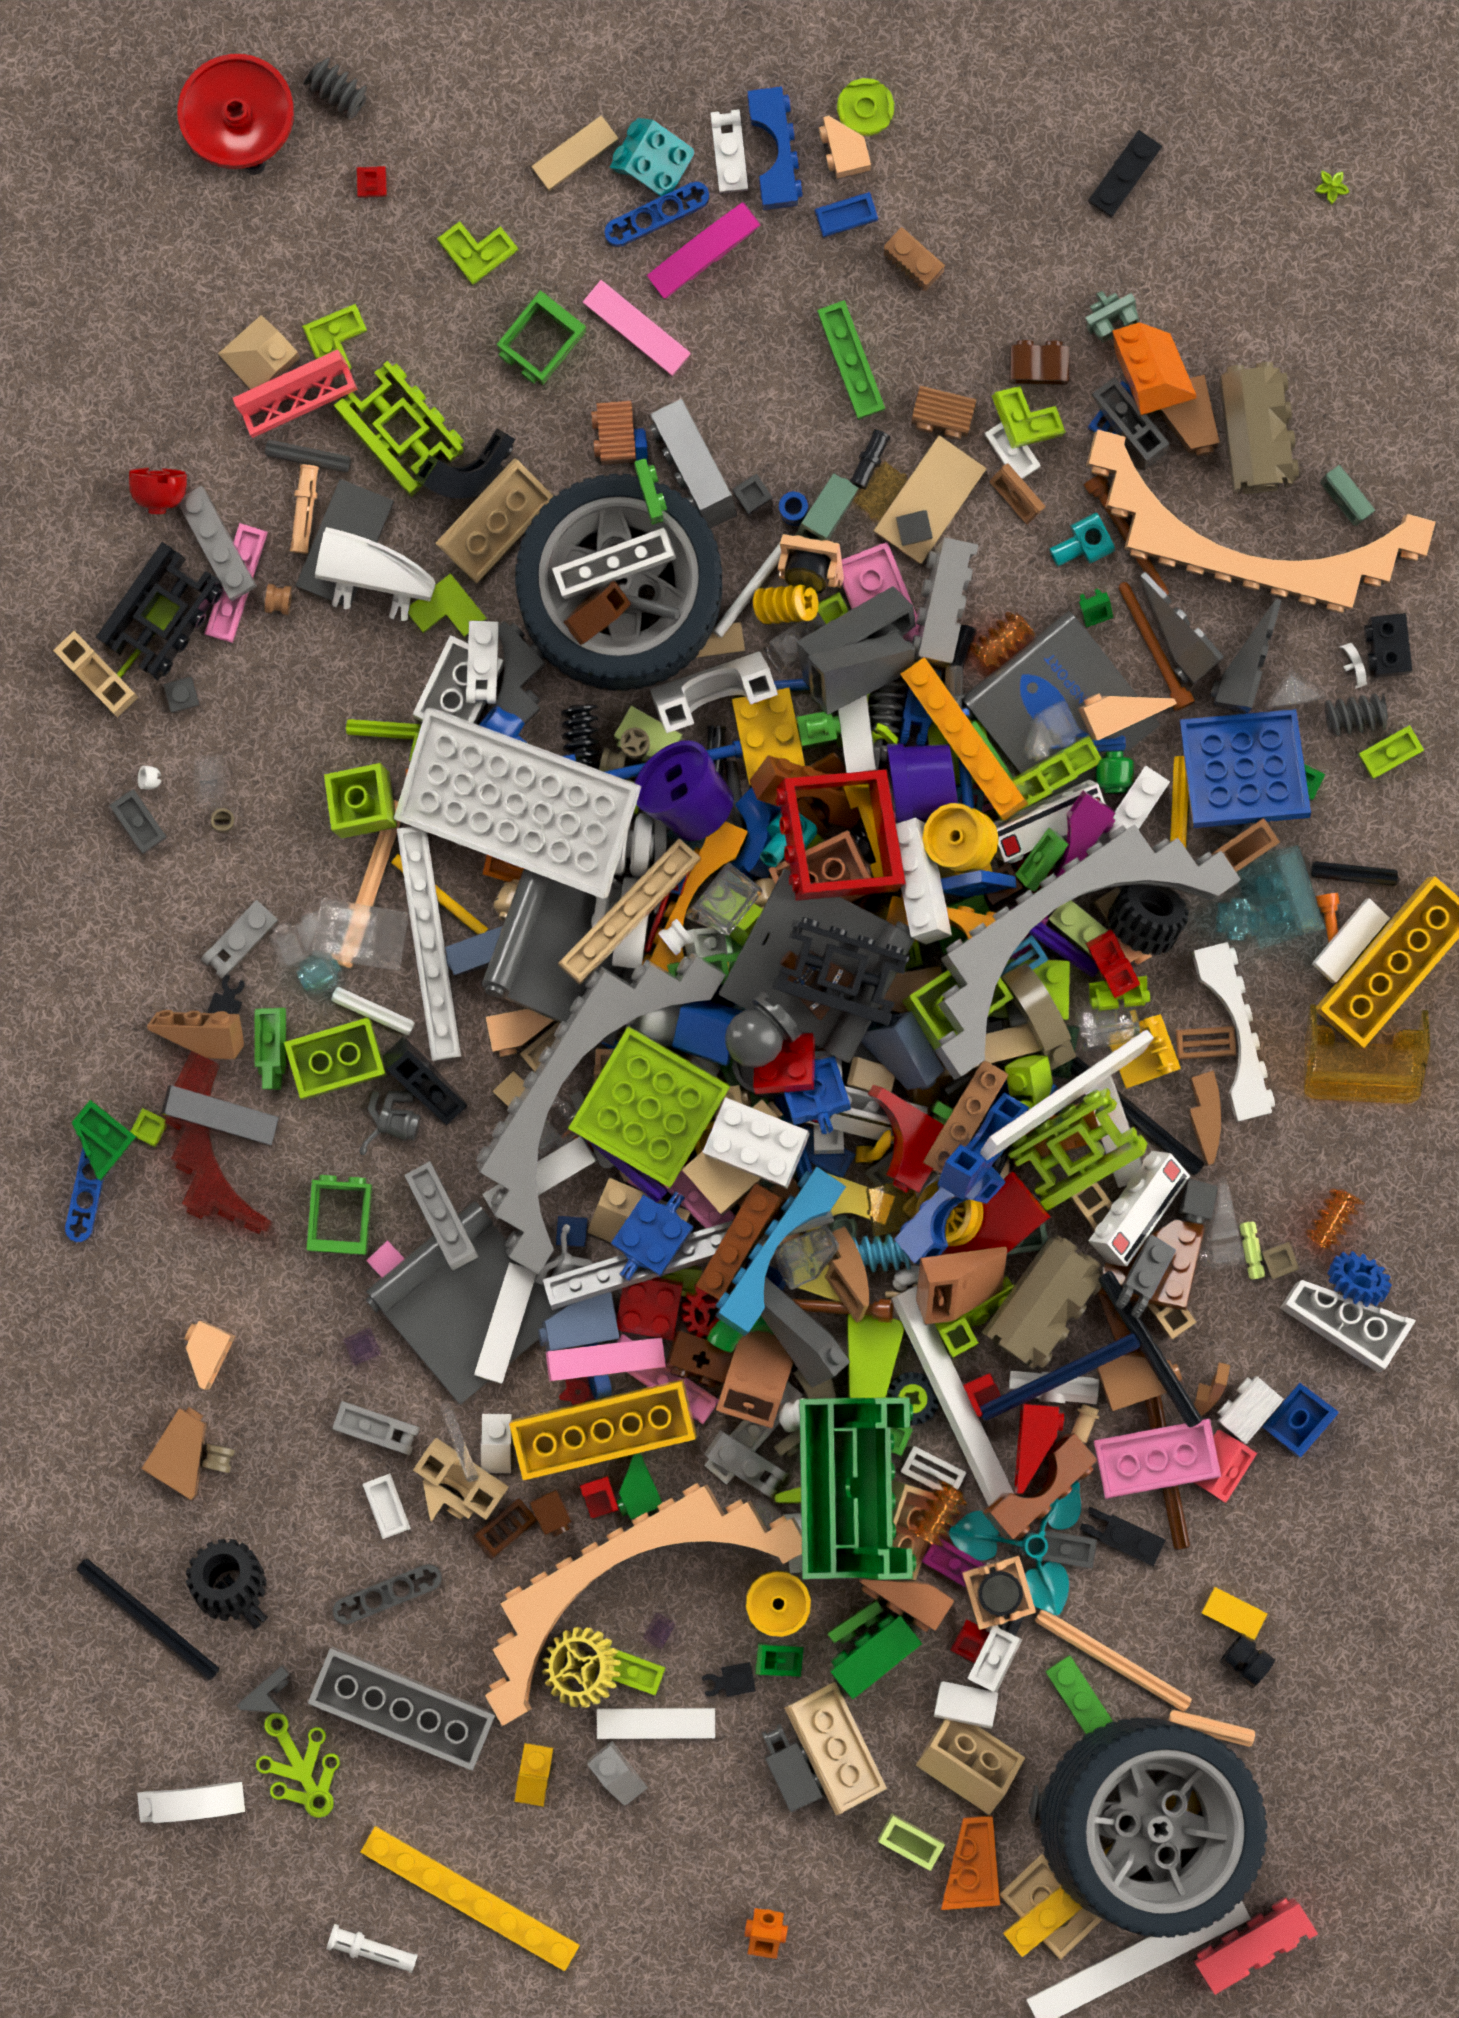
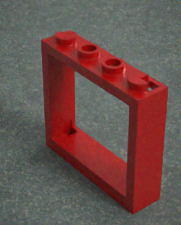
[775,769,906,901]

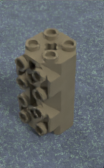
[1219,362,1299,494]
[982,1235,1102,1369]

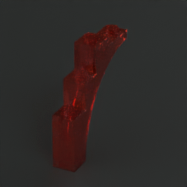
[160,1051,273,1234]

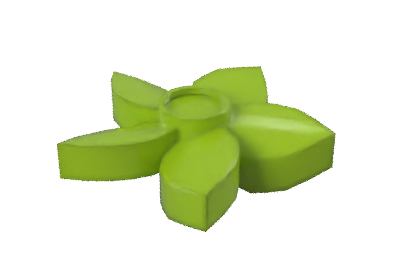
[1314,171,1350,205]

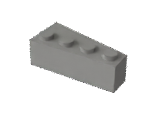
[912,537,978,669]

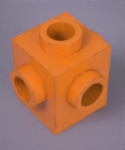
[744,1908,788,1959]

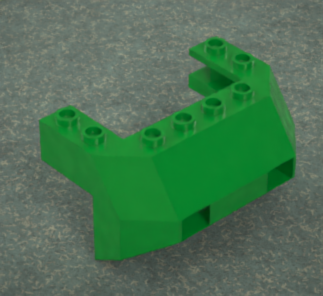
[799,1397,916,1580]

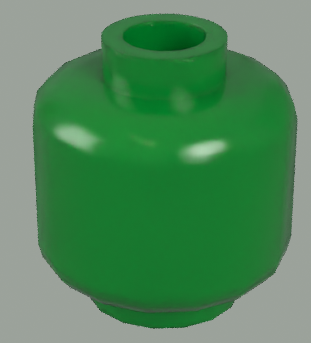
[1096,751,1135,794]

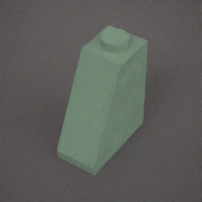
[796,473,858,541]

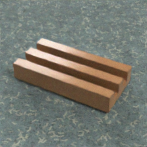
[989,463,1046,525]
[1175,1026,1236,1060]

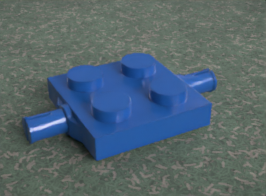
[783,1056,851,1134]
[611,1191,693,1281]

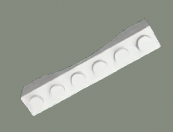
[1191,942,1275,1122]

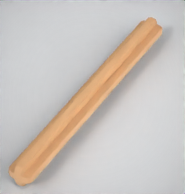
[336,800,401,968]
[1035,1609,1192,1711]

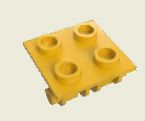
[1106,1014,1181,1089]

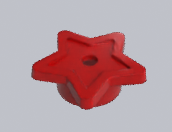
[559,1377,596,1405]

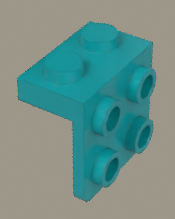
[609,118,694,197]

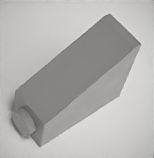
[587,1741,648,1806]

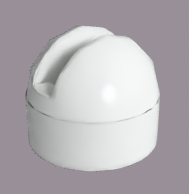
[138,766,161,790]

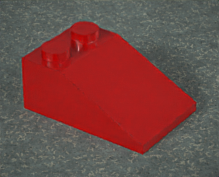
[1014,1404,1064,1494]

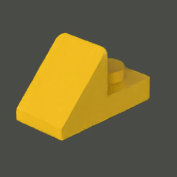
[514,1743,554,1807]

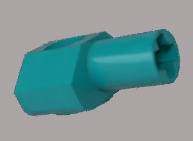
[1049,512,1115,567]
[760,810,817,867]

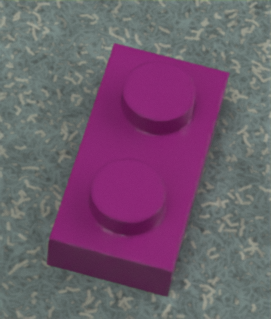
[922,1536,985,1587]

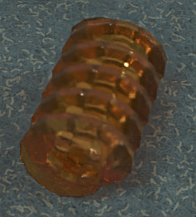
[970,612,1036,672]
[1305,1189,1365,1254]
[909,1480,968,1547]

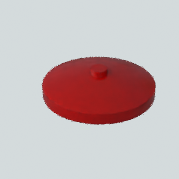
[177,54,294,169]

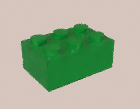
[829,1613,922,1700]

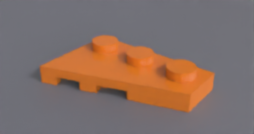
[941,1815,1000,1910]

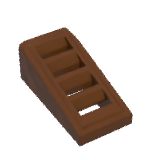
[473,1498,538,1560]

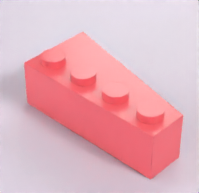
[1193,1897,1318,1995]

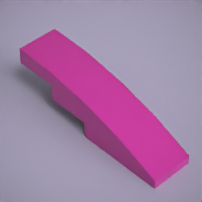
[647,202,761,299]

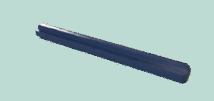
[980,1333,1140,1421]

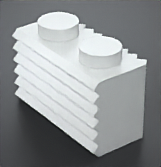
[1217,1376,1284,1444]

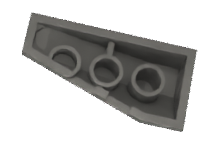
[1139,572,1224,686]
[1210,599,1282,714]
[761,1277,850,1388]

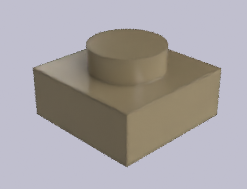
[1261,1242,1300,1280]

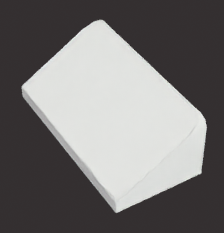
[934,1681,998,1729]

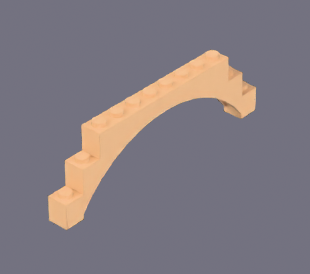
[1086,430,1435,613]
[485,1483,802,1726]

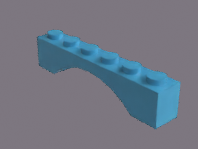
[715,1167,846,1336]

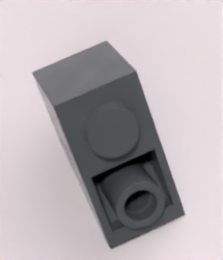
[1178,1179,1217,1224]

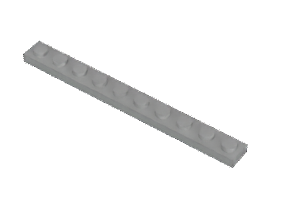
[543,1210,834,1310]

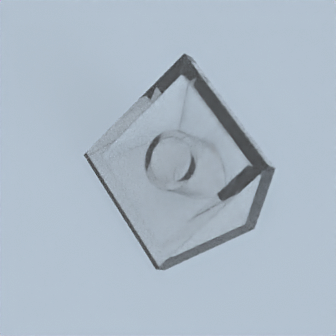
[685,862,763,936]
[1074,999,1140,1051]

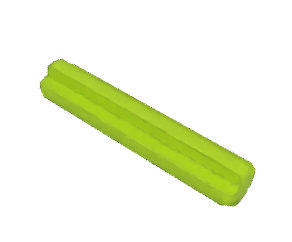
[346,719,422,740]

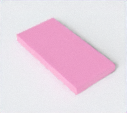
[842,542,920,643]
[1094,1419,1221,1499]

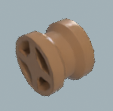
[265,584,292,615]

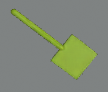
[117,595,180,678]

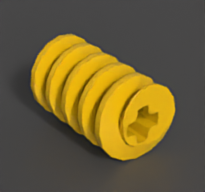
[753,584,819,625]

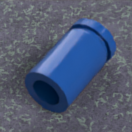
[779,491,809,526]

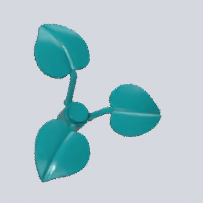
[949,1481,1082,1615]

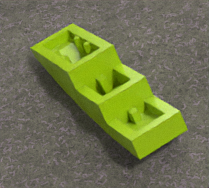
[994,735,1102,821]

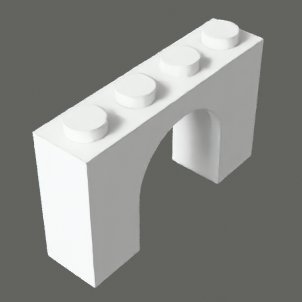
[650,651,778,733]

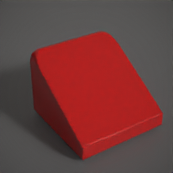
[950,1619,990,1663]

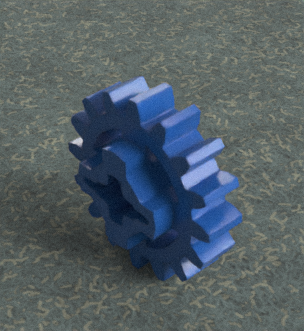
[1327,1251,1392,1307]

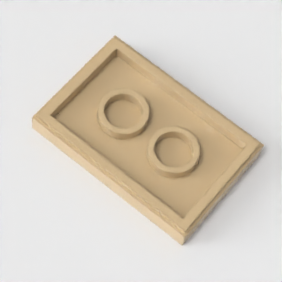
[999,1854,1103,1960]

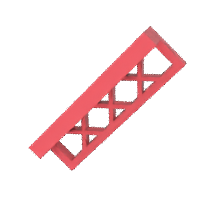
[233,349,358,438]

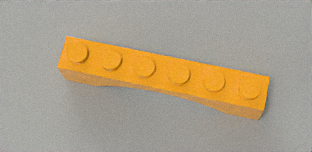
[901,657,1028,821]
[642,821,748,972]

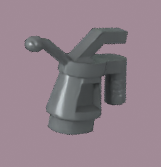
[359,1091,421,1155]

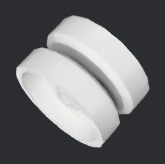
[614,813,655,878]

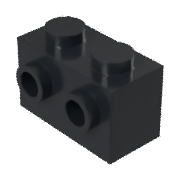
[1364,613,1412,678]

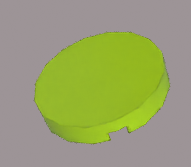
[837,78,895,137]

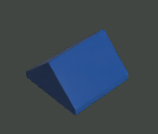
[672,1000,743,1066]
[1262,1383,1339,1458]

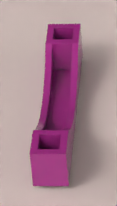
[1009,790,1116,959]

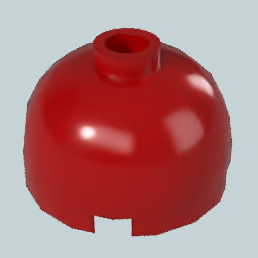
[129,468,187,514]

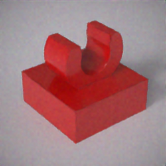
[356,166,387,198]

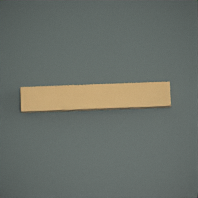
[558,839,701,985]

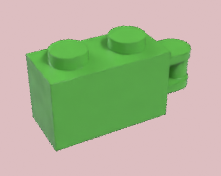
[796,712,841,750]

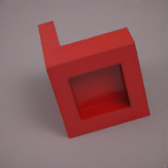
[963,1373,1001,1417]
[580,1476,619,1518]

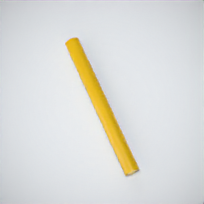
[391,854,488,935]

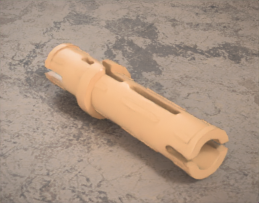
[290,464,319,554]

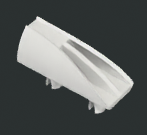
[315,527,435,621]

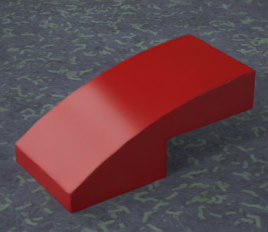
[1085,929,1141,999]

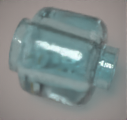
[296,951,342,995]

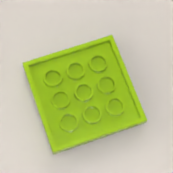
[568,1026,730,1188]

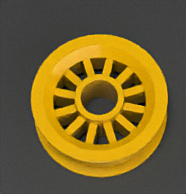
[915,1180,983,1246]

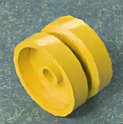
[922,803,999,873]
[746,1570,811,1637]

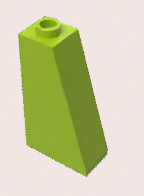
[846,1314,904,1398]

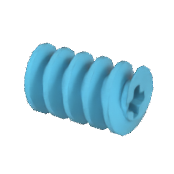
[852,1234,911,1272]

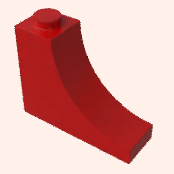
[867,1085,944,1193]

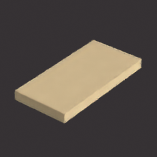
[873,435,987,565]
[435,458,553,584]
[784,1682,887,1815]

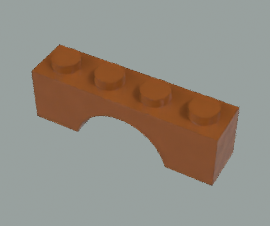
[749,755,861,829]
[696,1183,787,1300]
[982,1433,1097,1540]

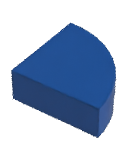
[634,428,648,464]

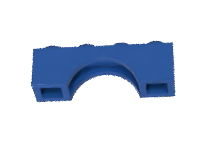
[747,86,803,210]
[937,1092,1029,1200]
[894,1166,1006,1265]

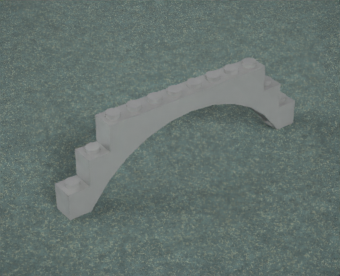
[934,825,1241,1080]
[476,952,726,1275]

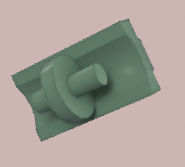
[1085,291,1139,343]

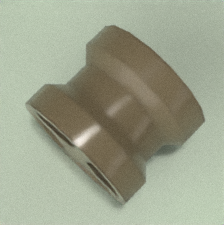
[620,727,650,759]
[599,747,627,772]
[201,1443,235,1473]

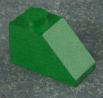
[616,1453,662,1520]

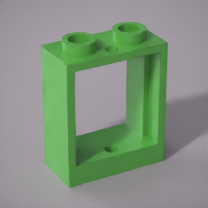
[497,290,587,385]
[307,1175,373,1255]

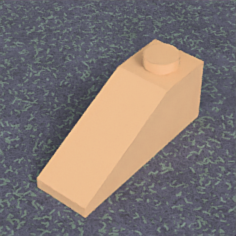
[1078,693,1177,740]
[486,1009,555,1057]

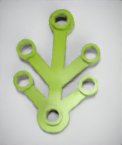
[256,1713,340,1818]

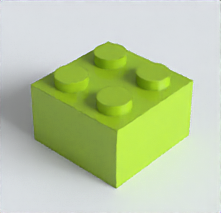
[324,763,397,839]

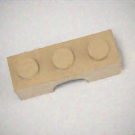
[53,631,138,718]
[413,1438,509,1520]

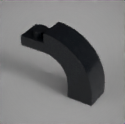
[414,428,516,499]

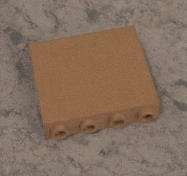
[923,1060,1009,1175]

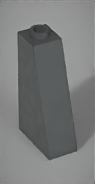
[808,632,916,715]

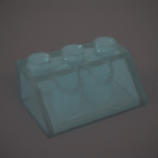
[1236,845,1325,949]

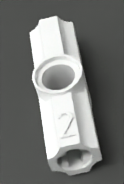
[1008,1371,1099,1404]

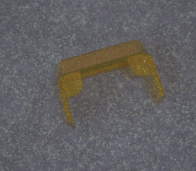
[1303,1004,1430,1104]

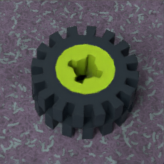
[886,1372,939,1425]

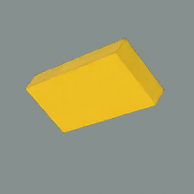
[1201,1587,1267,1640]

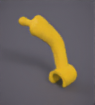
[855,1130,894,1163]

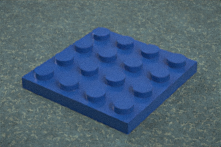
[1179,709,1311,828]

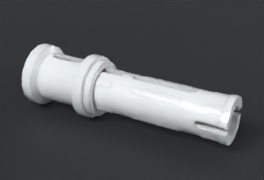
[326,1924,417,1973]

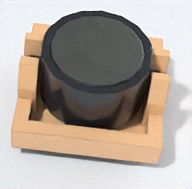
[778,534,844,594]
[962,1555,1036,1630]

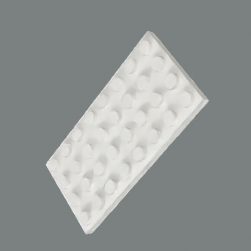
[394,708,642,899]

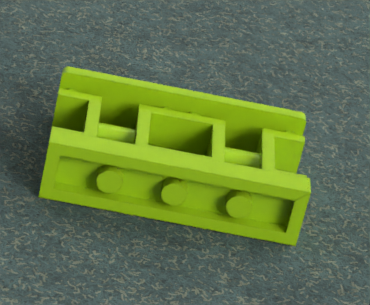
[334,361,464,497]
[1007,1088,1148,1211]

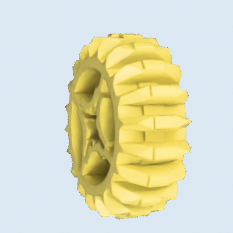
[542,1627,621,1708]

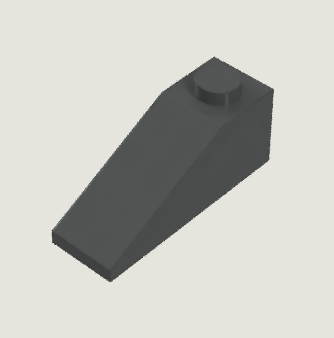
[1092,377,1170,470]

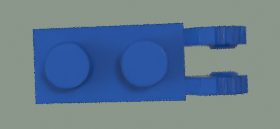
[899,669,941,746]

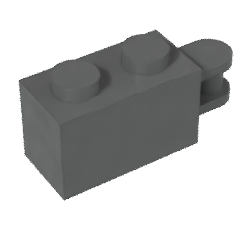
[762,1724,823,1812]

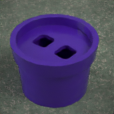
[635,740,734,841]
[887,743,958,823]

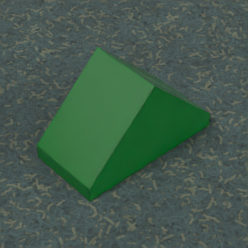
[755,1642,804,1677]

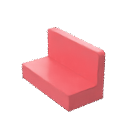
[1193,1430,1257,1503]

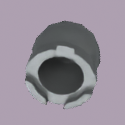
[725,992,801,1068]

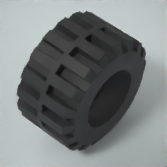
[1107,884,1189,955]
[186,1539,266,1621]

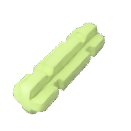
[1239,1221,1265,1279]

